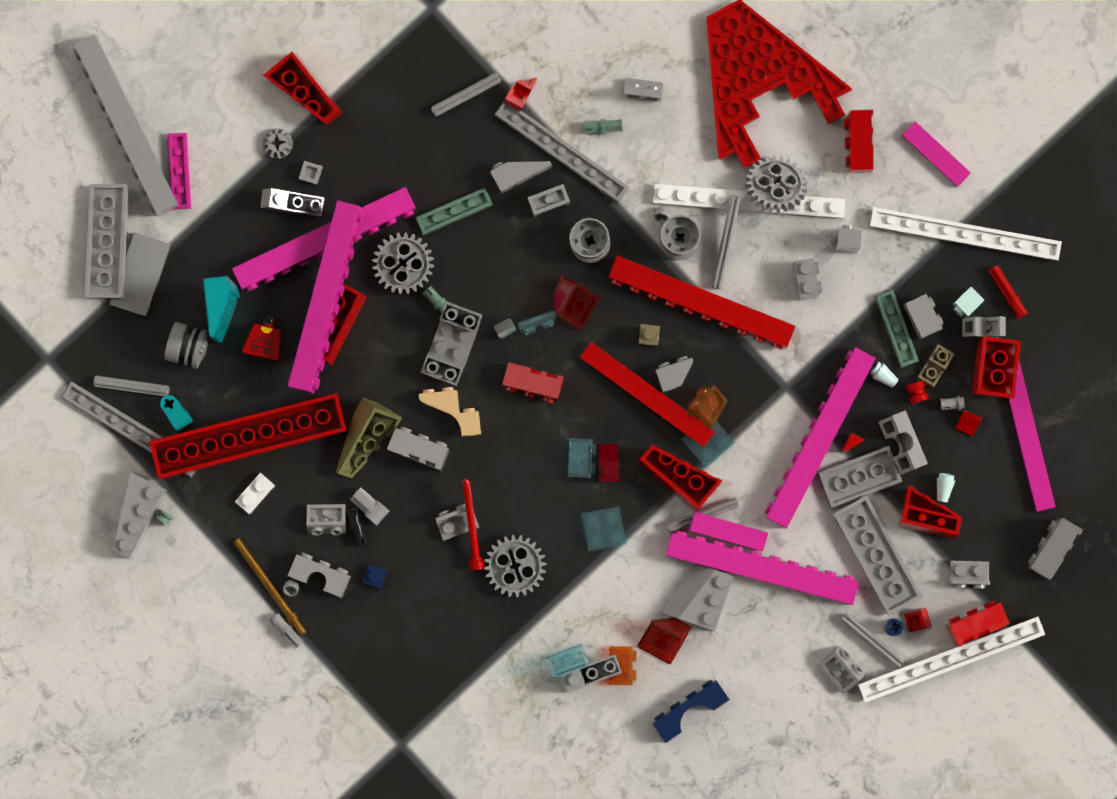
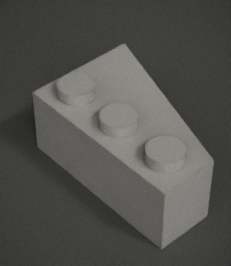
[387,426,450,471]
[1028,518,1083,580]

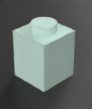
[952,287,984,318]

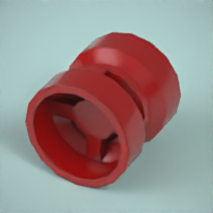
[905,381,929,404]

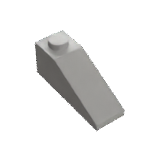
[490,161,552,194]

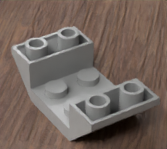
[421,301,482,386]

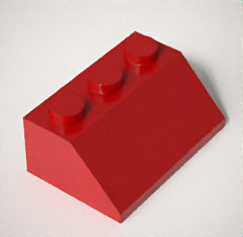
[972,336,1021,399]

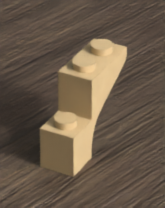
[419,387,481,437]

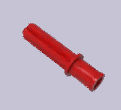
[989,266,1028,319]

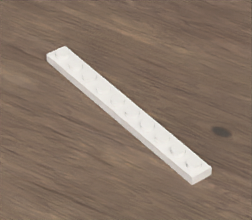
[653,184,845,219]
[869,207,1062,261]
[858,617,1045,703]

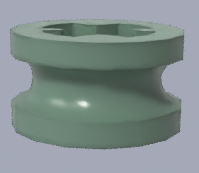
[154,509,174,526]

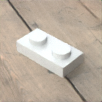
[235,473,275,514]

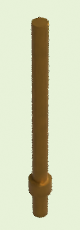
[233,538,306,636]

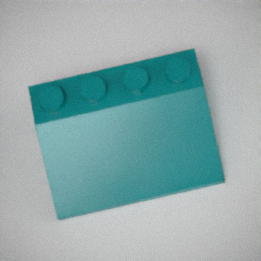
[204,276,240,344]

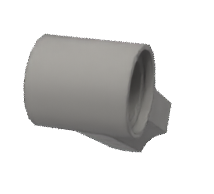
[350,488,390,525]

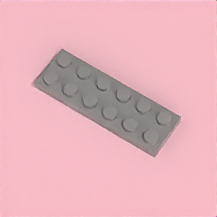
[84,184,129,299]
[833,496,922,616]

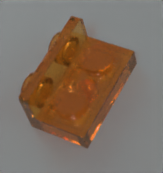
[686,385,728,428]
[609,646,636,685]

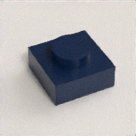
[362,564,387,589]

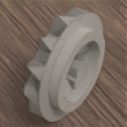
[262,128,293,159]

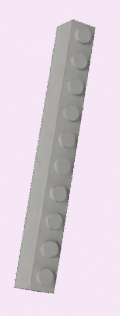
[73,34,179,216]

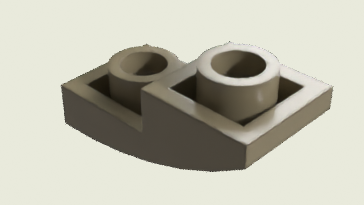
[917,344,954,389]

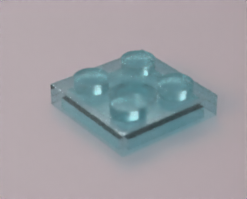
[518,311,557,335]
[681,414,735,468]
[582,506,627,551]
[546,643,589,677]

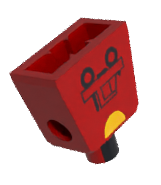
[242,315,282,362]

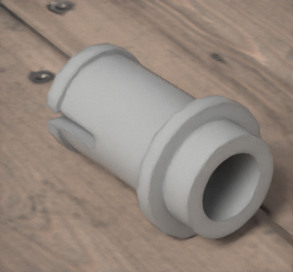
[940,395,965,411]

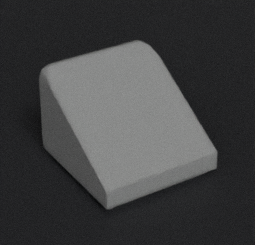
[494,319,516,339]

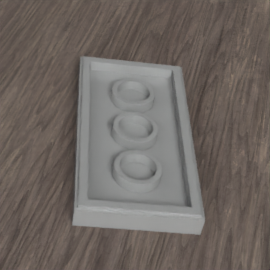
[110,232,171,317]
[817,446,903,509]

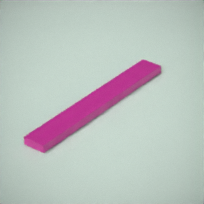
[1008,361,1055,512]

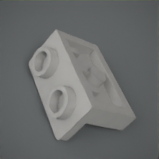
[623,78,663,102]
[306,504,346,536]
[435,504,480,541]
[949,561,990,589]
[818,646,864,694]

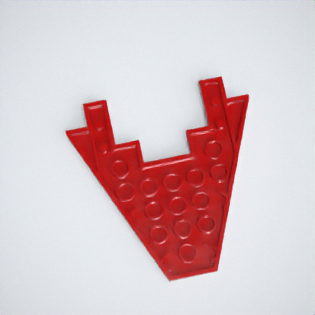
[706,0,852,169]

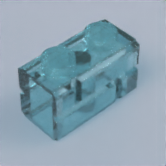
[568,438,596,478]

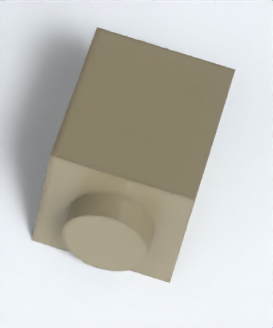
[638,324,660,347]

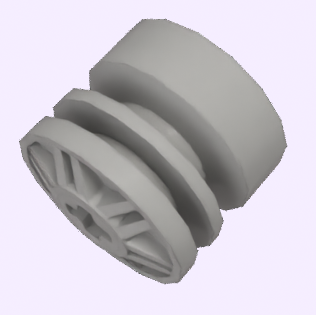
[660,215,701,261]
[569,218,610,264]
[165,322,208,369]

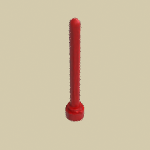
[462,479,485,570]

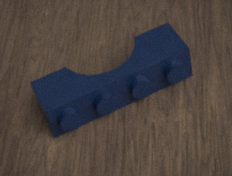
[652,679,730,743]

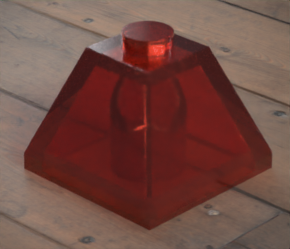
[553,276,600,331]
[637,617,691,665]

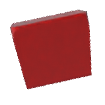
[955,411,982,436]
[842,433,865,452]
[904,608,931,633]

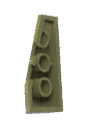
[336,398,402,478]

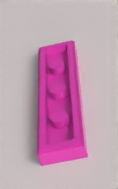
[902,121,971,188]
[168,133,192,210]
[689,511,769,551]

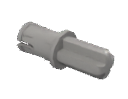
[270,613,303,648]

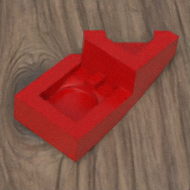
[504,77,537,111]

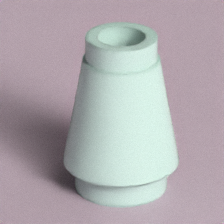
[869,362,898,388]
[936,473,955,502]

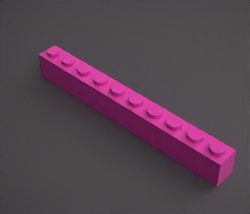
[232,187,416,292]
[288,201,364,394]
[764,347,876,529]
[666,530,859,605]

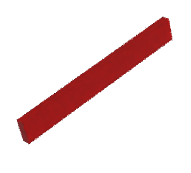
[580,342,715,448]

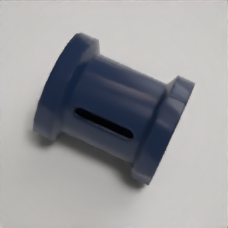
[885,618,904,636]

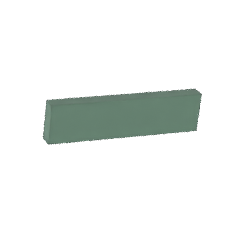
[415,188,493,236]
[874,290,919,368]

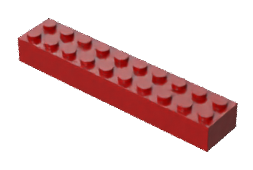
[149,393,347,480]

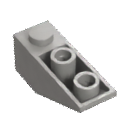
[260,188,324,217]
[558,655,622,693]

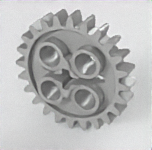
[745,156,807,214]
[372,232,434,295]
[484,535,547,597]

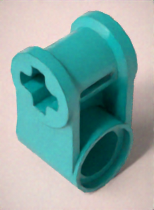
[160,395,193,432]

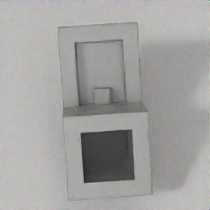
[962,316,1006,338]

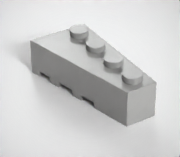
[112,472,167,559]

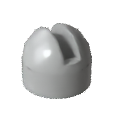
[654,207,671,223]
[283,579,299,596]

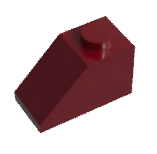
[598,444,619,483]

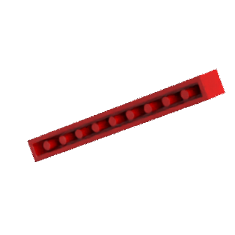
[608,256,796,350]

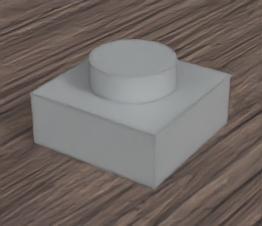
[299,161,323,185]

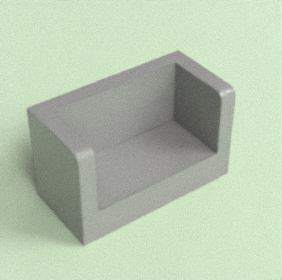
[527,184,570,218]

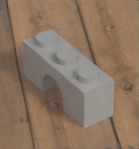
[879,410,928,475]
[288,552,351,598]

